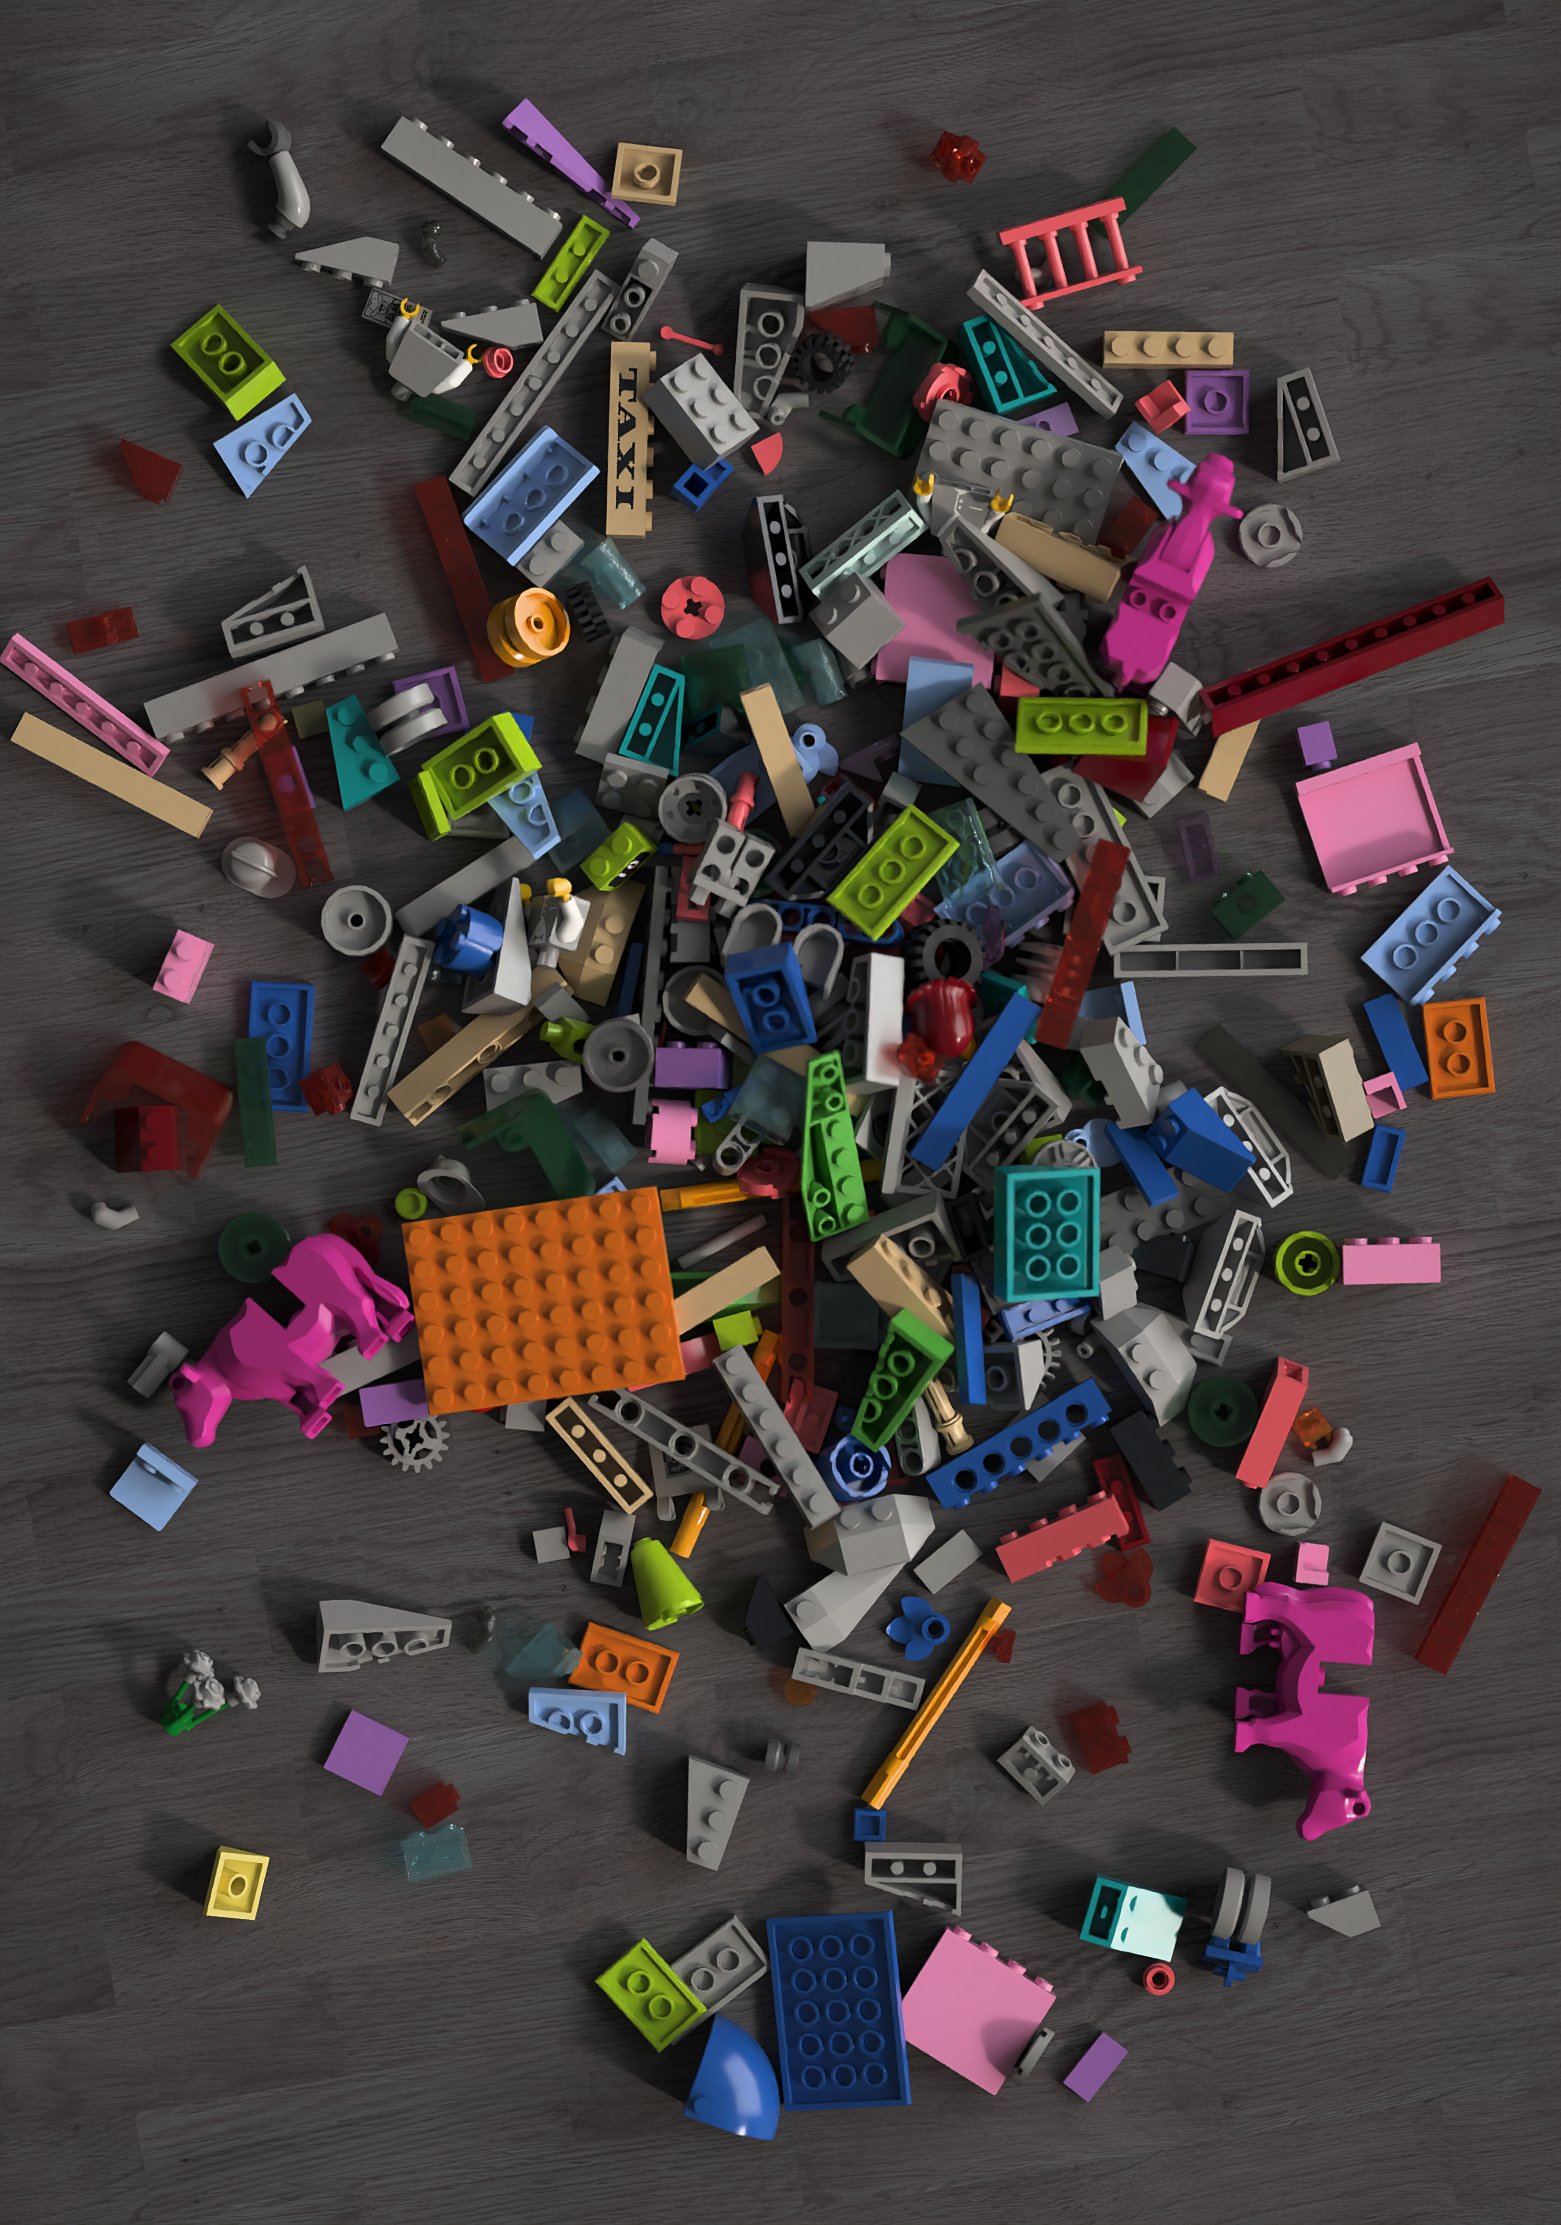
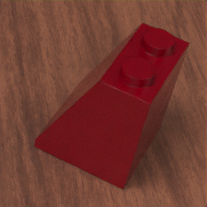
[1071,714,1180,803]
[114,1105,182,1173]

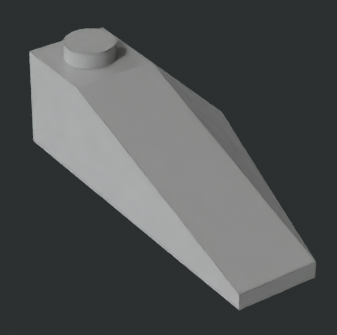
[316,1600,452,1673]

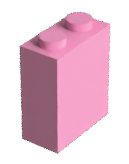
[153,929,215,1004]

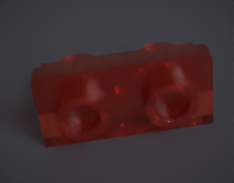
[1068,1700,1132,1775]

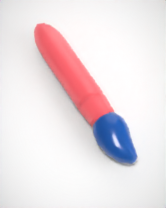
[655,842,706,857]

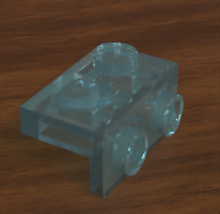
[400,1824,474,1884]

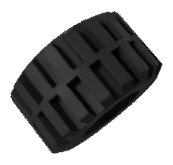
[898,919,987,990]

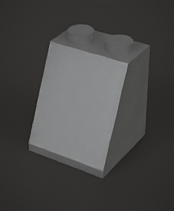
[805,242,891,315]

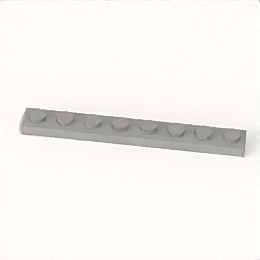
[448,269,621,499]

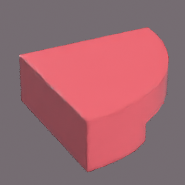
[751,432,783,476]

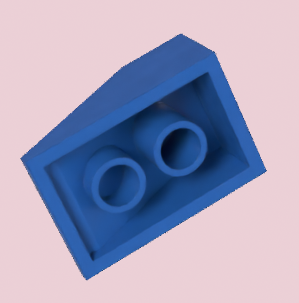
[725,941,817,1055]
[1143,1088,1257,1193]

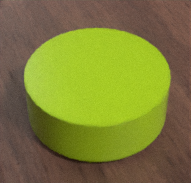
[395,1187,428,1220]

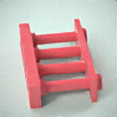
[995,196,1143,311]

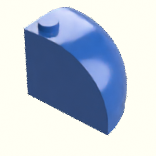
[683,2013,780,2140]

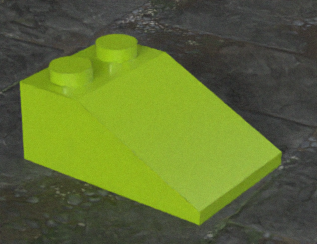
[170,304,286,421]
[421,712,542,821]

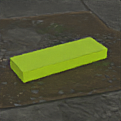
[531,214,611,313]

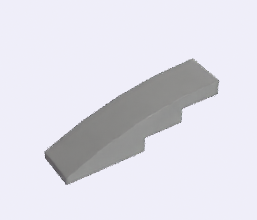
[791,1647,926,1711]

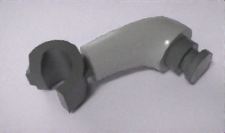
[247,118,311,240]

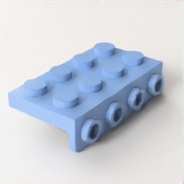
[461,425,600,566]
[933,838,1077,966]
[1359,865,1502,1007]

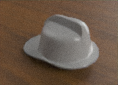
[221,836,296,899]
[417,1155,485,1216]

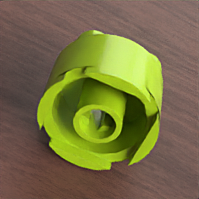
[1272,1231,1340,1296]

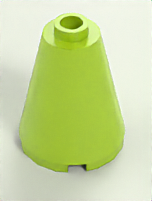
[630,1537,705,1630]

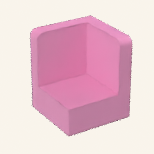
[1362,1071,1407,1118]
[1292,1542,1329,1586]

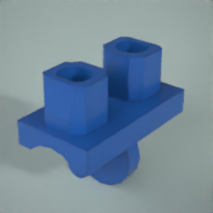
[1201,1936,1264,1988]

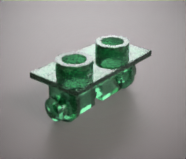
[408,394,479,442]

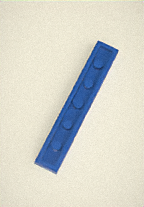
[909,991,1042,1172]

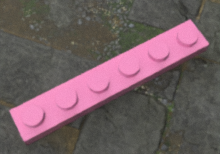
[0,633,170,777]

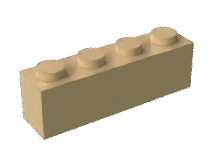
[1102,331,1233,370]
[545,1396,654,1515]

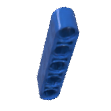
[746,898,904,948]

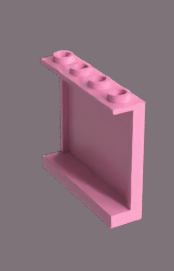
[871,553,997,694]
[1293,742,1454,898]
[901,1925,1056,2096]

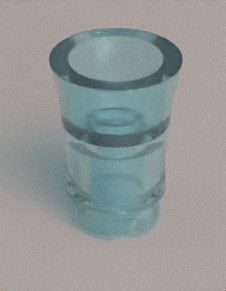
[577,536,647,610]
[789,636,848,707]

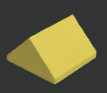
[202,1845,269,1920]

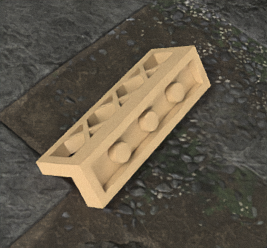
[1196,669,1261,802]

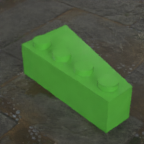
[851,1308,956,1453]

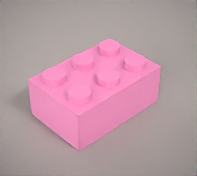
[1337,1237,1441,1285]

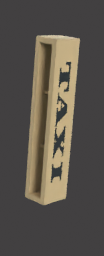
[606,342,656,539]

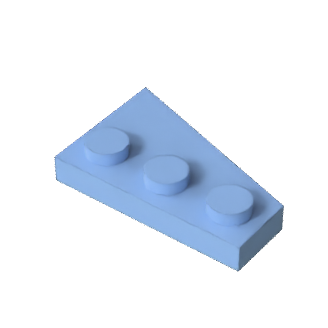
[213,393,312,499]
[1114,421,1196,520]

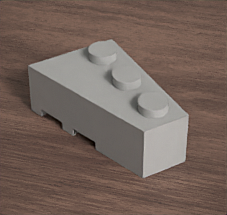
[1277,368,1341,483]
[1144,661,1205,737]
[483,1060,583,1134]
[687,1755,750,1871]
[864,1842,962,1916]

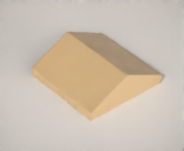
[611,142,682,206]

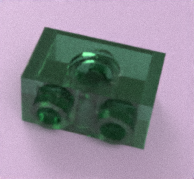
[1209,870,1286,942]

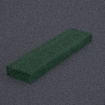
[1087,126,1197,241]
[233,1036,278,1168]

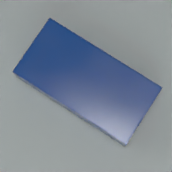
[1358,1123,1406,1193]

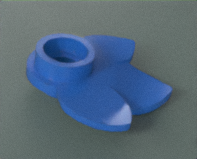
[886,1596,950,1661]

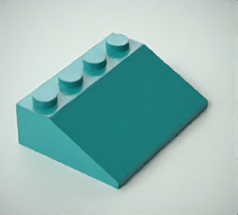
[994,1165,1100,1302]

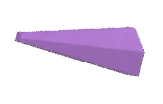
[502,98,640,230]

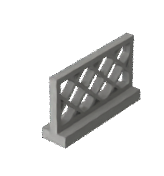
[878,1061,968,1199]

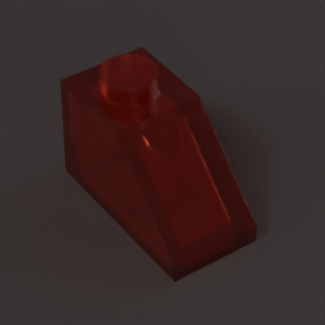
[810,305,879,355]
[120,439,184,505]

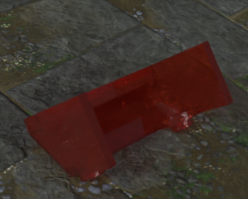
[79,1041,236,1179]

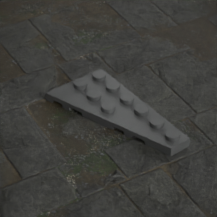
[899,682,1085,864]

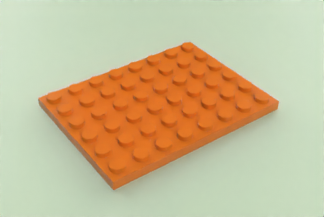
[401,1186,685,1416]

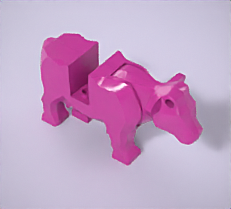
[1098,453,1243,697]
[168,1233,416,1448]
[1233,1582,1374,1842]

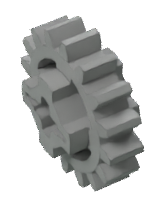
[380,1405,450,1473]

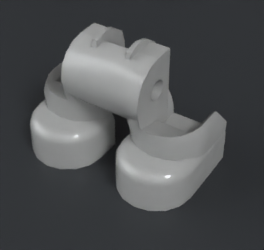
[721,903,844,1001]

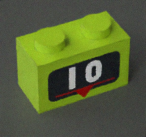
[580,822,659,892]

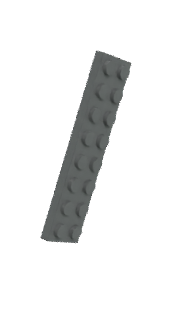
[624,866,673,1125]
[968,1166,1222,1316]

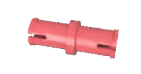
[726,772,760,831]

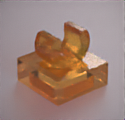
[1291,1406,1333,1451]

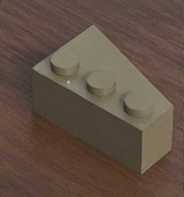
[1280,1034,1375,1142]

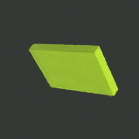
[595,1937,707,2053]

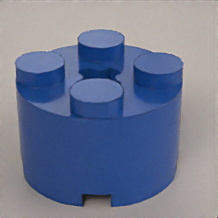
[433,904,504,978]
[815,1434,891,1503]

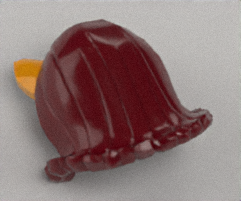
[903,977,977,1066]

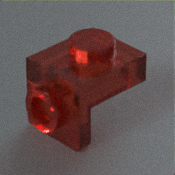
[896,1034,945,1085]

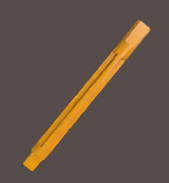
[660,1158,881,1212]
[669,1329,784,1558]
[861,1596,1012,1810]

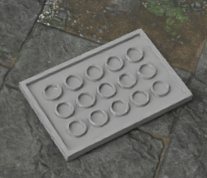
[907,397,1123,546]

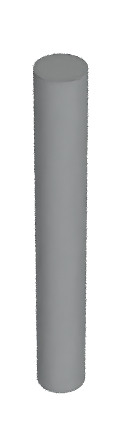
[678,1213,768,1270]

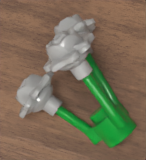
[160,1650,261,1736]

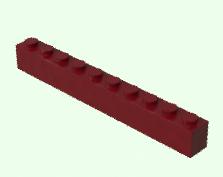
[1198,576,1505,738]

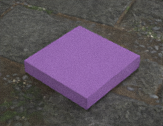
[1184,370,1249,436]
[392,665,471,741]
[323,1709,410,1796]

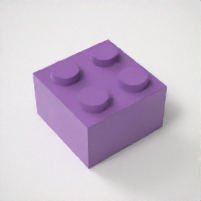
[655,1042,733,1090]

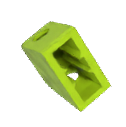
[540,1016,620,1065]

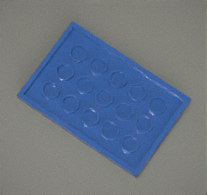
[766,1910,911,2111]

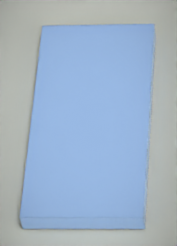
[898,656,975,787]

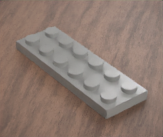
[1040,759,1169,956]

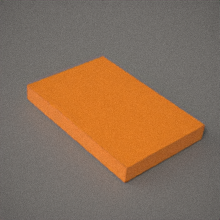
[1420,997,1496,1100]
[568,1621,680,1714]

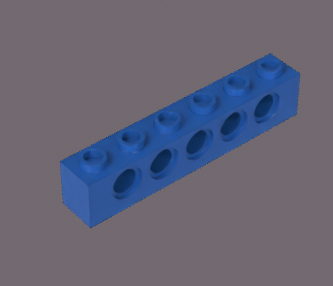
[925,1376,1112,1511]

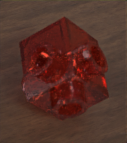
[929,131,987,184]
[298,1061,355,1116]

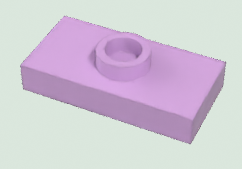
[1017,402,1079,437]

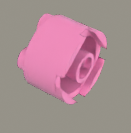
[645,1099,698,1165]

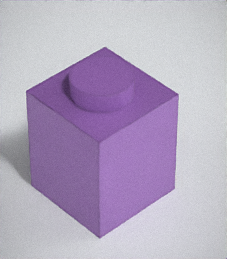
[1294,721,1337,772]

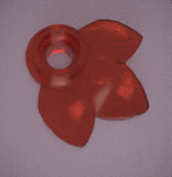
[327,1213,383,1269]
[1094,1547,1154,1608]

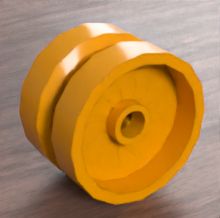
[487,588,570,668]

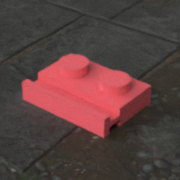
[783,1378,839,1454]

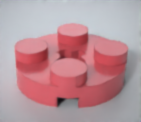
[913,362,973,424]
[661,576,725,641]
[736,1146,800,1199]

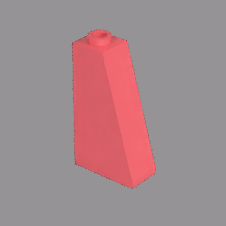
[1235,1356,1309,1489]

